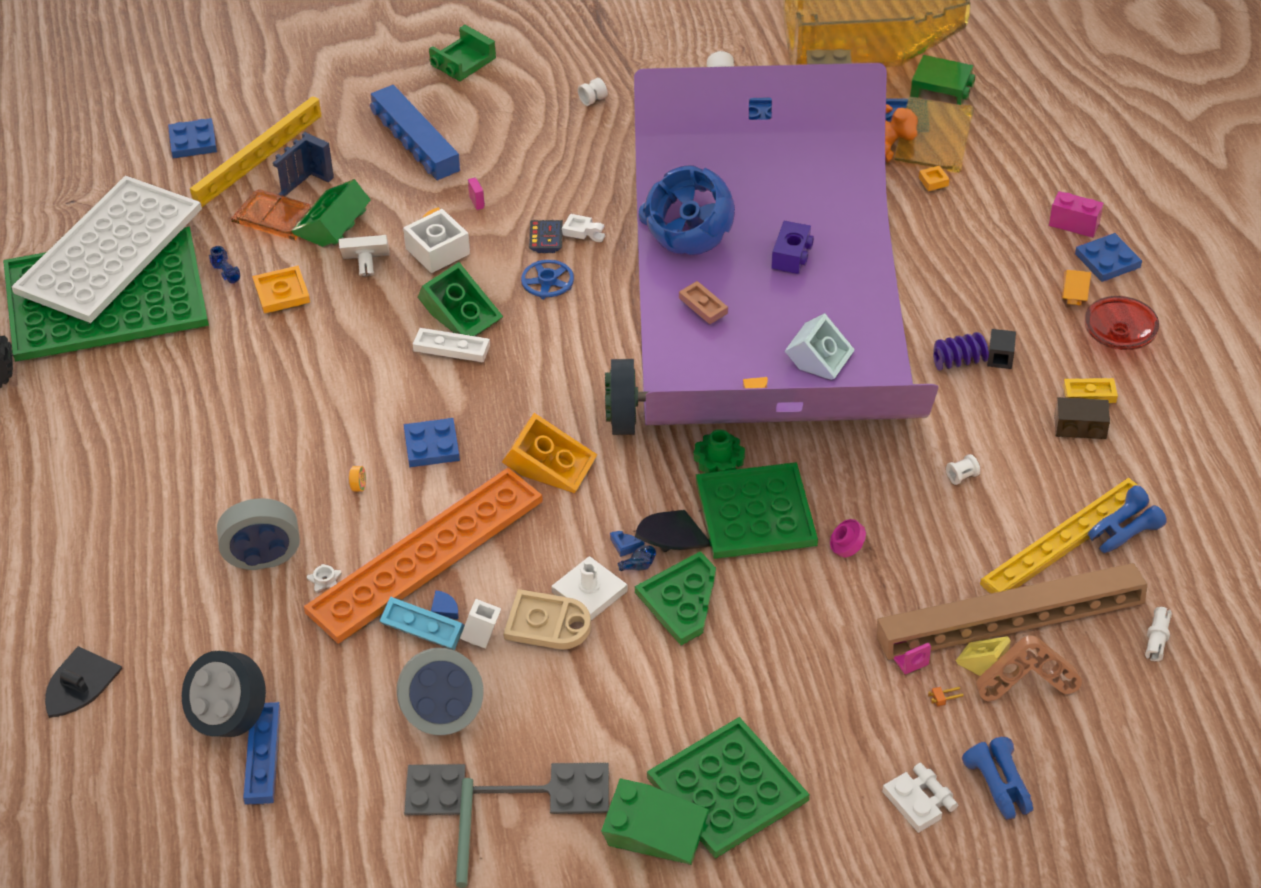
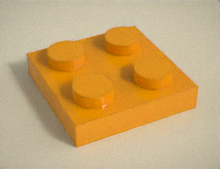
[252,265,310,314]

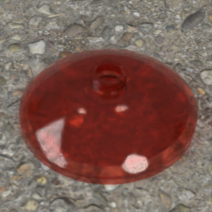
[1084,296,1159,350]

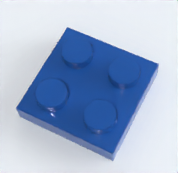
[168,118,217,158]
[1075,233,1142,282]
[403,418,460,468]

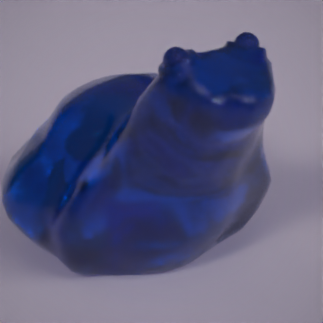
[617,545,656,571]

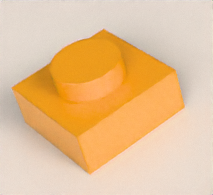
[919,166,950,191]

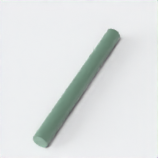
[456,778,474,888]

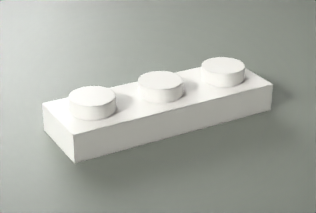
[413,328,490,362]

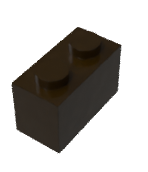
[1054,397,1110,439]

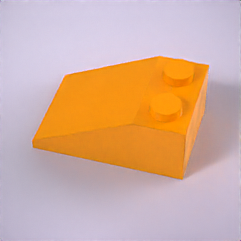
[502,413,598,493]

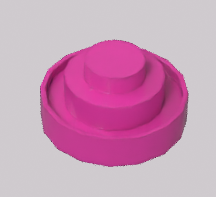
[830,519,866,558]

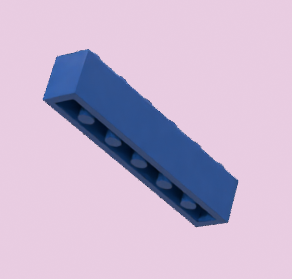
[370,84,460,180]

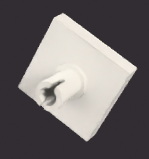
[339,235,390,276]
[551,556,628,620]

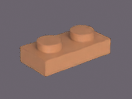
[679,281,728,324]

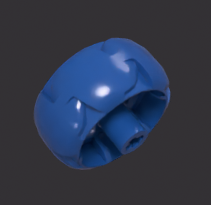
[645,165,735,255]

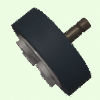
[181,651,266,737]

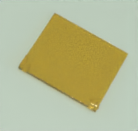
[894,97,974,172]

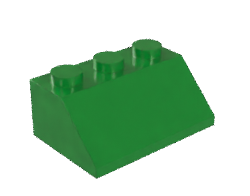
[291,179,371,247]

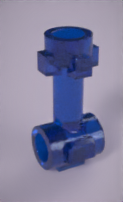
[209,246,241,283]

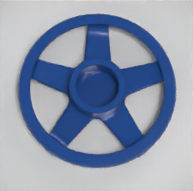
[521,260,574,299]

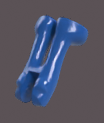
[1088,485,1167,553]
[962,737,1033,820]

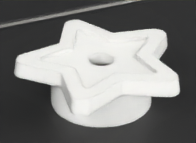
[307,564,341,593]

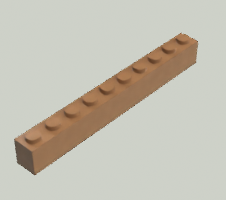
[877,563,1148,660]

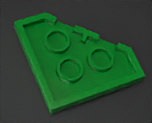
[635,551,716,645]

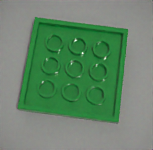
[696,462,818,559]
[647,717,810,859]

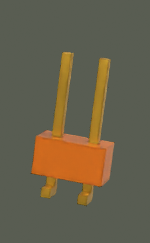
[928,687,964,707]

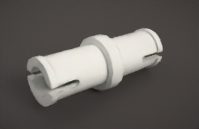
[1145,607,1172,661]

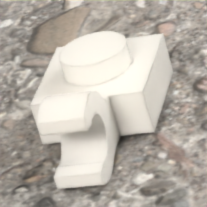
[562,214,605,242]

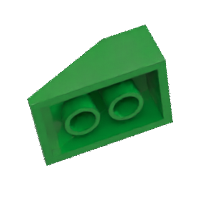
[417,262,503,336]
[601,778,709,865]

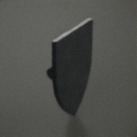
[635,510,711,552]
[45,646,123,718]

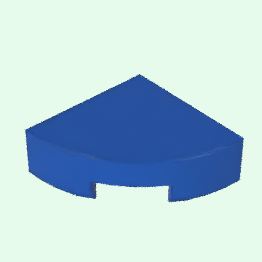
[610,531,645,557]
[431,590,459,619]

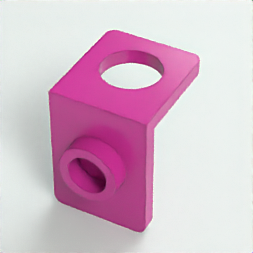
[894,641,931,675]

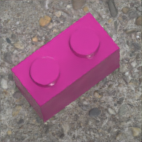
[1049,191,1104,238]

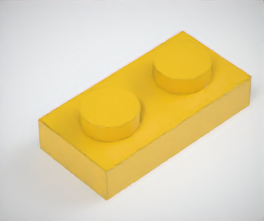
[1063,378,1118,403]

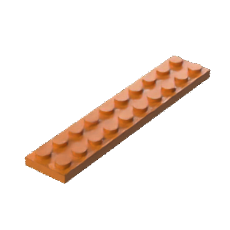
[304,468,543,644]

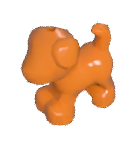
[885,105,918,163]

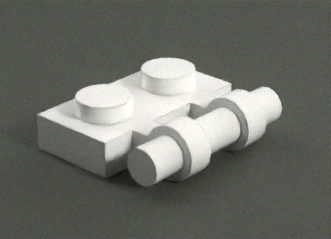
[882,763,958,833]

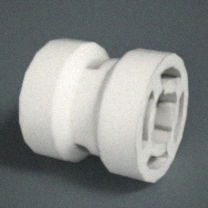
[578,78,608,106]

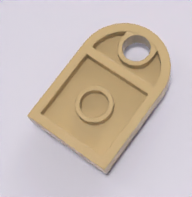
[503,589,591,649]

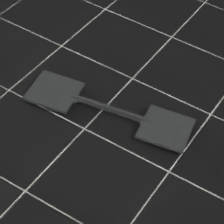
[404,763,609,815]

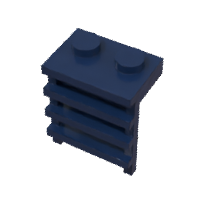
[273,132,334,199]

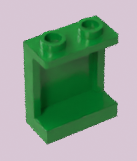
[429,24,496,82]
[910,55,976,107]

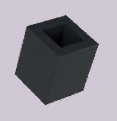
[987,329,1016,369]

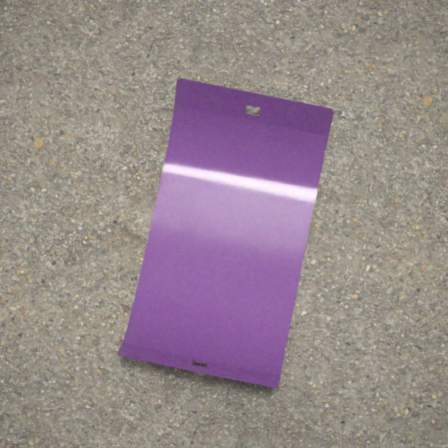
[634,63,938,425]

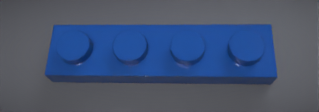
[243,702,281,805]

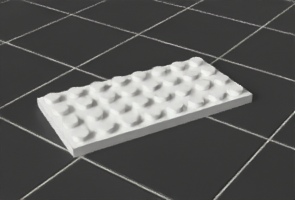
[12,176,202,323]

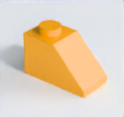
[1062,270,1091,306]

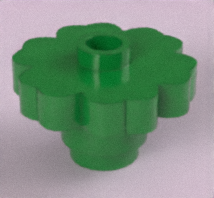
[693,429,745,473]

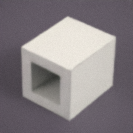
[460,599,501,649]

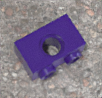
[771,220,814,274]

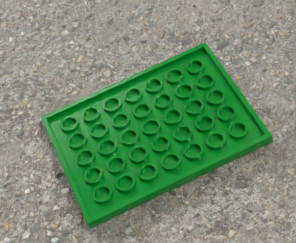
[3,226,209,362]

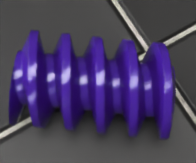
[933,332,989,371]

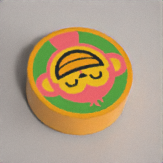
[349,466,366,492]

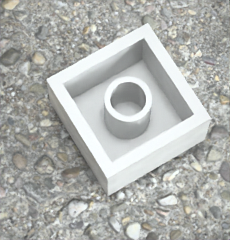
[403,209,470,273]

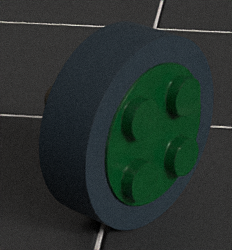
[605,359,651,435]

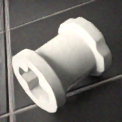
[946,454,980,485]

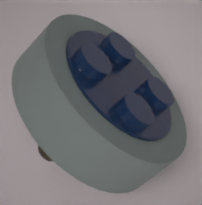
[217,498,300,570]
[396,648,484,735]

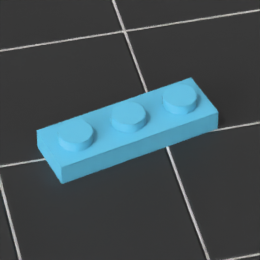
[380,597,465,650]

